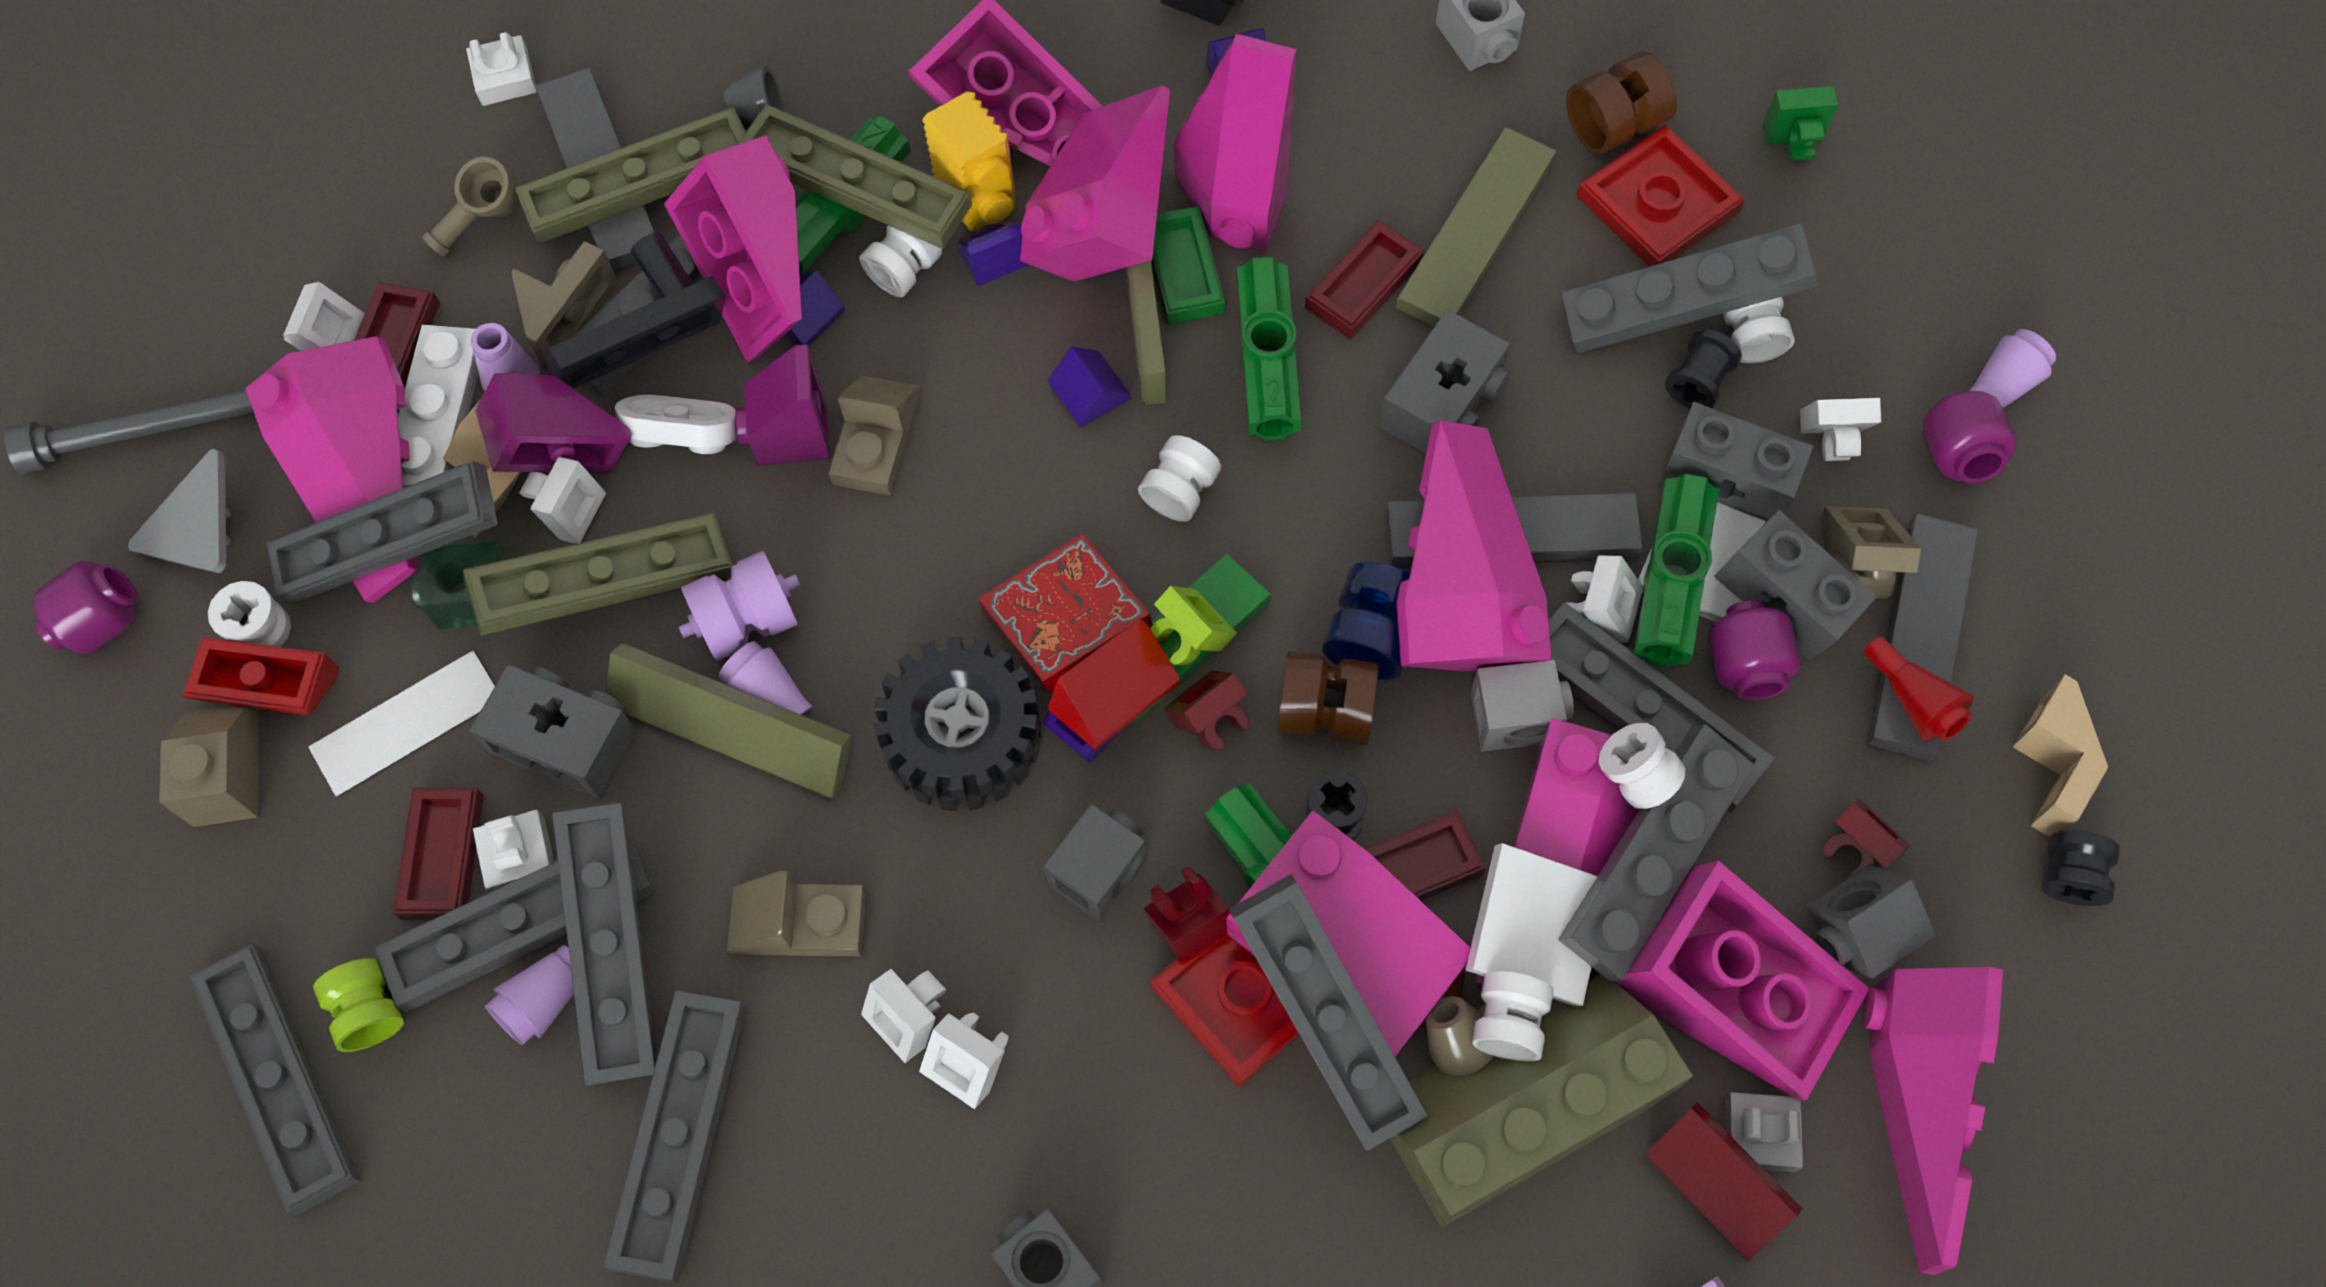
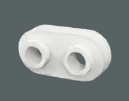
[615,395,738,454]

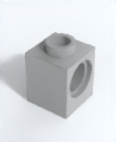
[1435,0,1525,72]
[1470,660,1574,752]

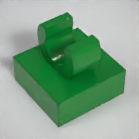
[1762,86,1838,161]

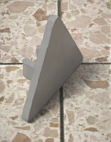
[128,449,231,574]

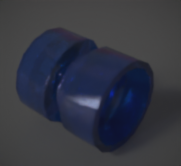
[1322,562,1410,680]

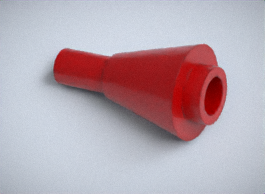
[1863,636,1973,742]

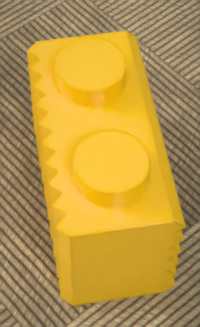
[922,92,1016,232]

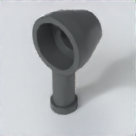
[724,66,784,125]

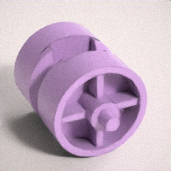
[678,550,800,662]

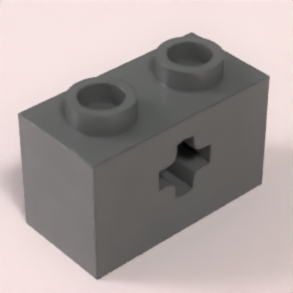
[1379,309,1511,454]
[1658,402,1814,521]
[1714,510,1877,662]
[469,664,637,800]

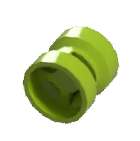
[313,958,404,1052]

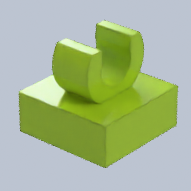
[1151,586,1237,665]

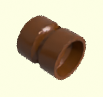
[1566,52,1677,155]
[1277,651,1378,745]

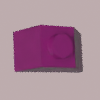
[735,344,830,466]
[475,372,631,472]

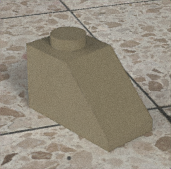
[159,702,259,827]

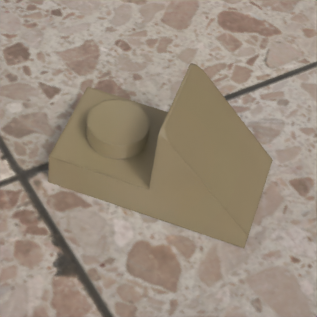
[511,241,619,369]
[828,375,921,496]
[1823,506,1922,599]
[727,870,866,957]

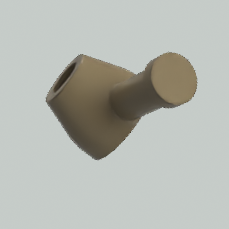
[421,157,520,257]
[1425,996,1494,1076]

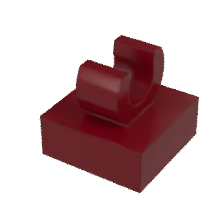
[1163,670,1250,750]
[1822,799,1911,878]
[1143,866,1230,961]

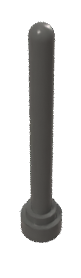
[4,390,254,474]

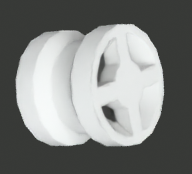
[208,581,291,647]
[1598,723,1685,809]

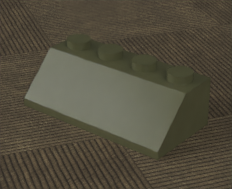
[1390,974,1693,1228]

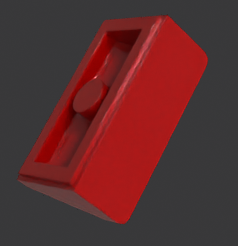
[1047,618,1180,750]
[182,637,340,716]

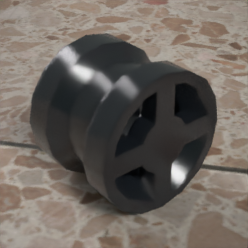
[2042,830,2120,906]

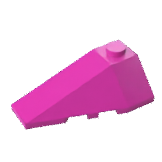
[908,0,1103,166]
[1174,34,1297,252]
[245,336,418,603]
[1397,420,1552,673]
[1475,718,1640,988]
[1862,966,2004,1276]

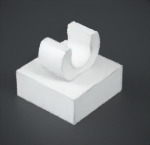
[466,32,537,106]
[283,282,365,351]
[1800,398,1881,462]
[519,457,606,544]
[1567,556,1643,643]
[473,810,554,893]
[861,969,946,1063]
[919,1013,1008,1109]

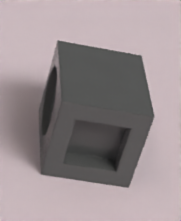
[1043,804,1147,923]
[1807,864,1937,979]
[990,1208,1103,1287]

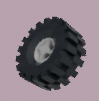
[874,637,1042,811]

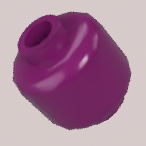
[1922,391,2017,483]
[33,561,138,654]
[1708,600,1801,701]

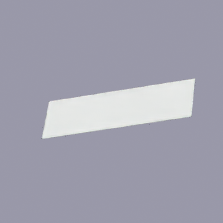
[308,651,495,797]

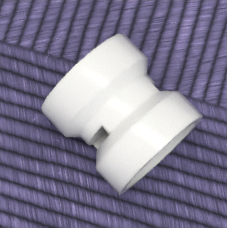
[859,225,942,298]
[1723,297,1795,364]
[1138,435,1221,522]
[1472,971,1554,1062]

